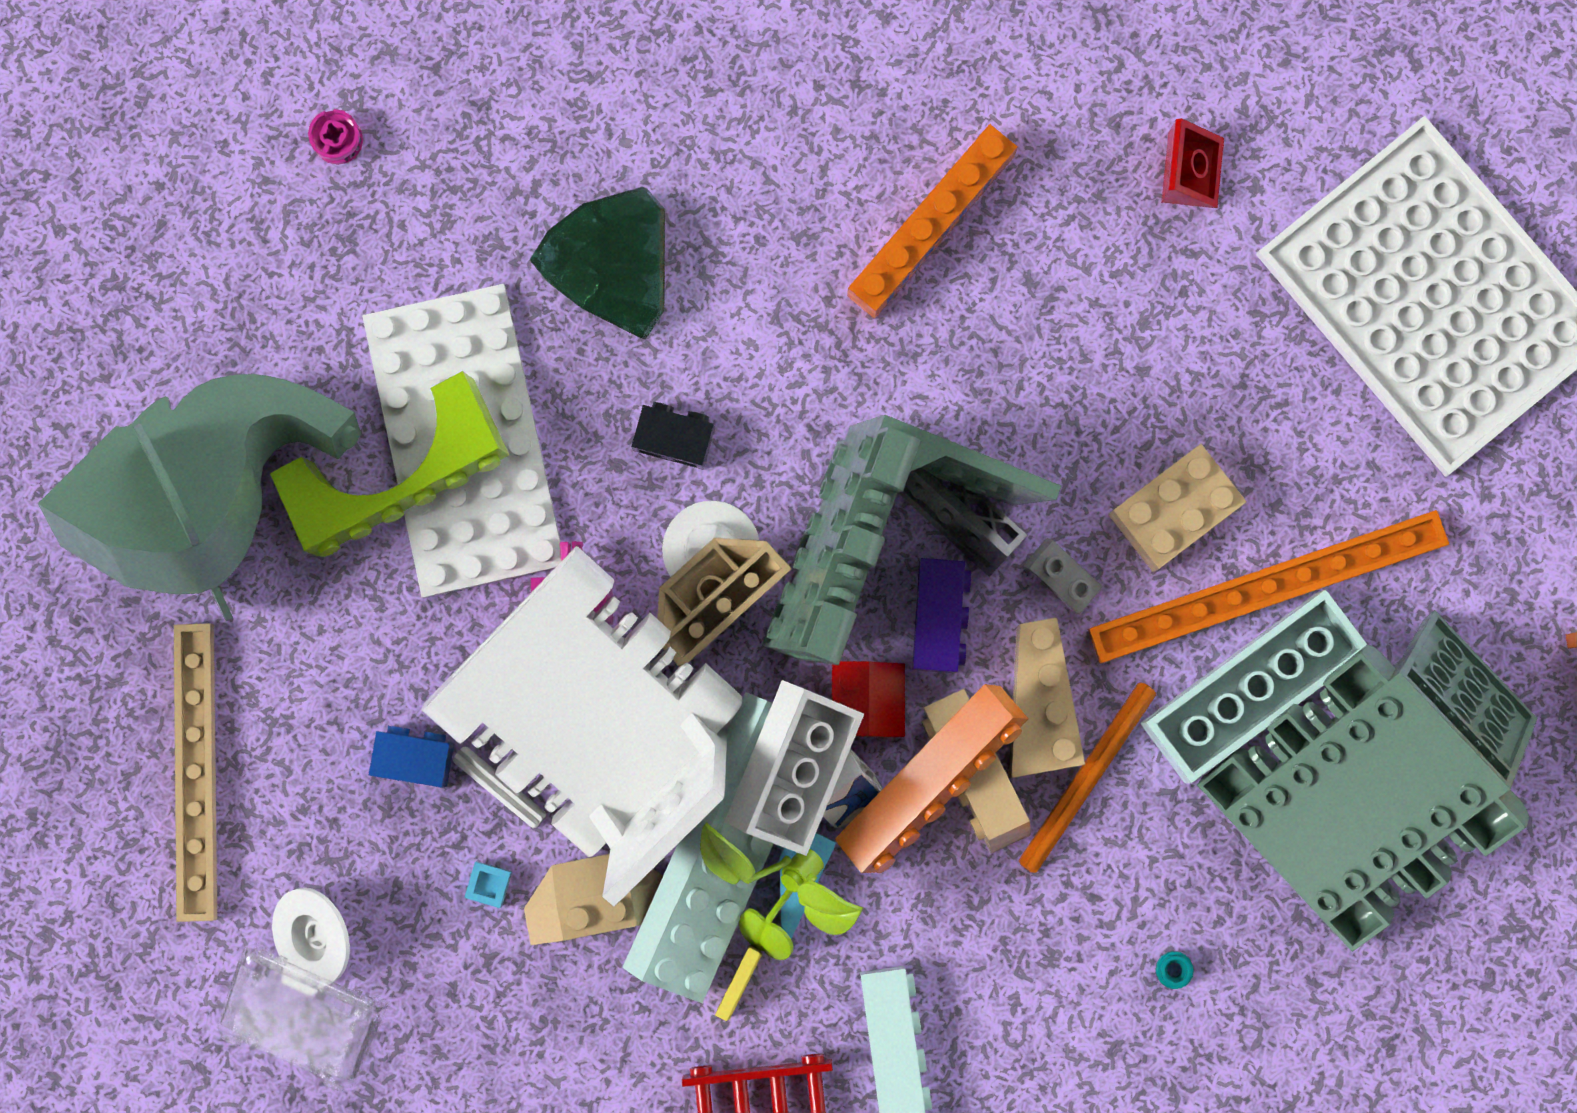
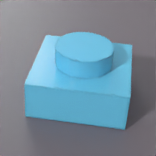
[464,861,512,908]

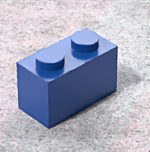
[368,725,454,788]

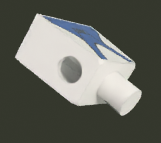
[823,748,883,828]

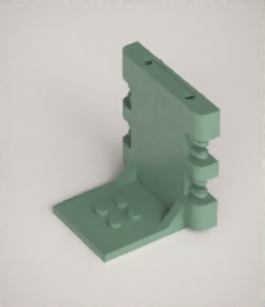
[762,415,1061,665]
[1197,610,1538,952]

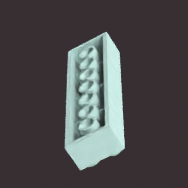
[622,692,773,1003]

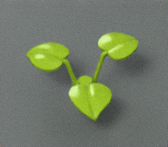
[700,822,863,960]

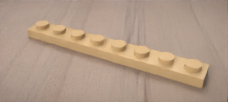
[174,623,217,922]

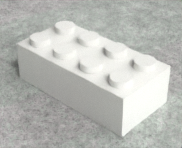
[724,680,864,856]

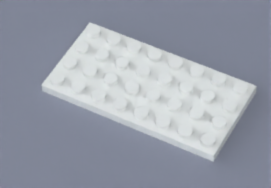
[362,284,561,598]

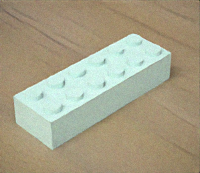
[1140,590,1367,783]

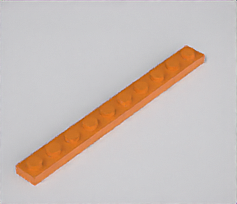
[1088,510,1449,664]

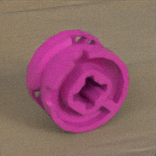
[308,109,363,165]

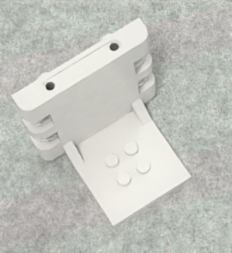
[421,546,742,906]

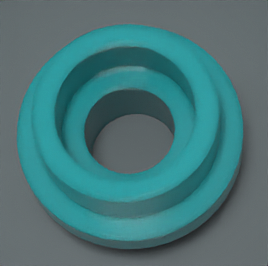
[1155,951,1194,989]

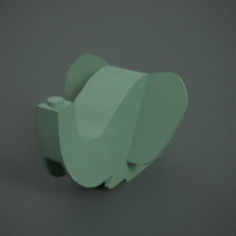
[38,374,361,621]

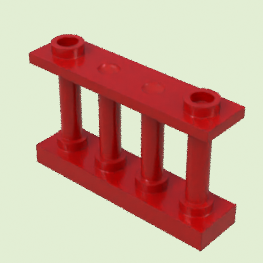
[682,1053,833,1113]

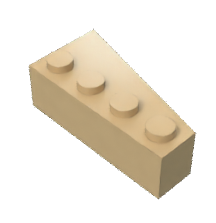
[1008,617,1085,778]
[921,689,1031,854]

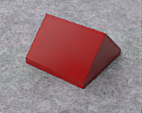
[1161,118,1224,208]

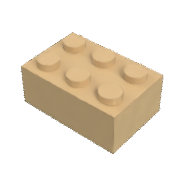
[1108,444,1247,572]

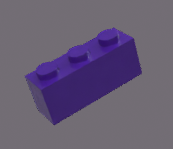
[912,558,971,673]

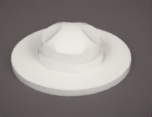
[662,501,759,577]
[272,888,350,987]

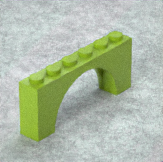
[270,371,509,557]

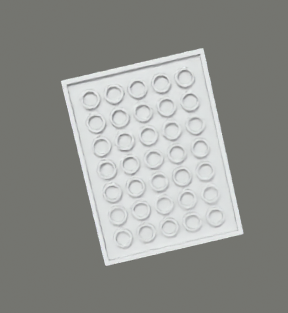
[1256,116,1577,477]

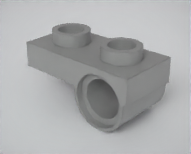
[1022,538,1103,615]

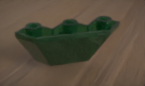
[530,187,665,339]

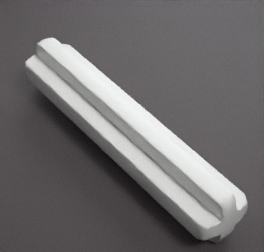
[453,747,546,828]

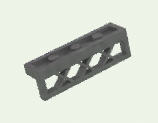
[898,468,1028,577]

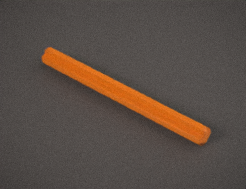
[1019,682,1156,873]

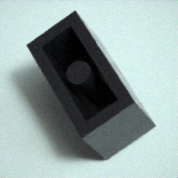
[631,402,715,470]

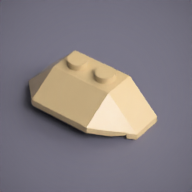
[657,537,792,667]
[524,854,663,945]

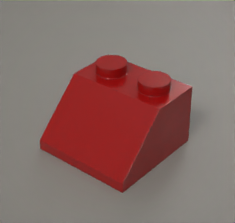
[831,661,905,737]

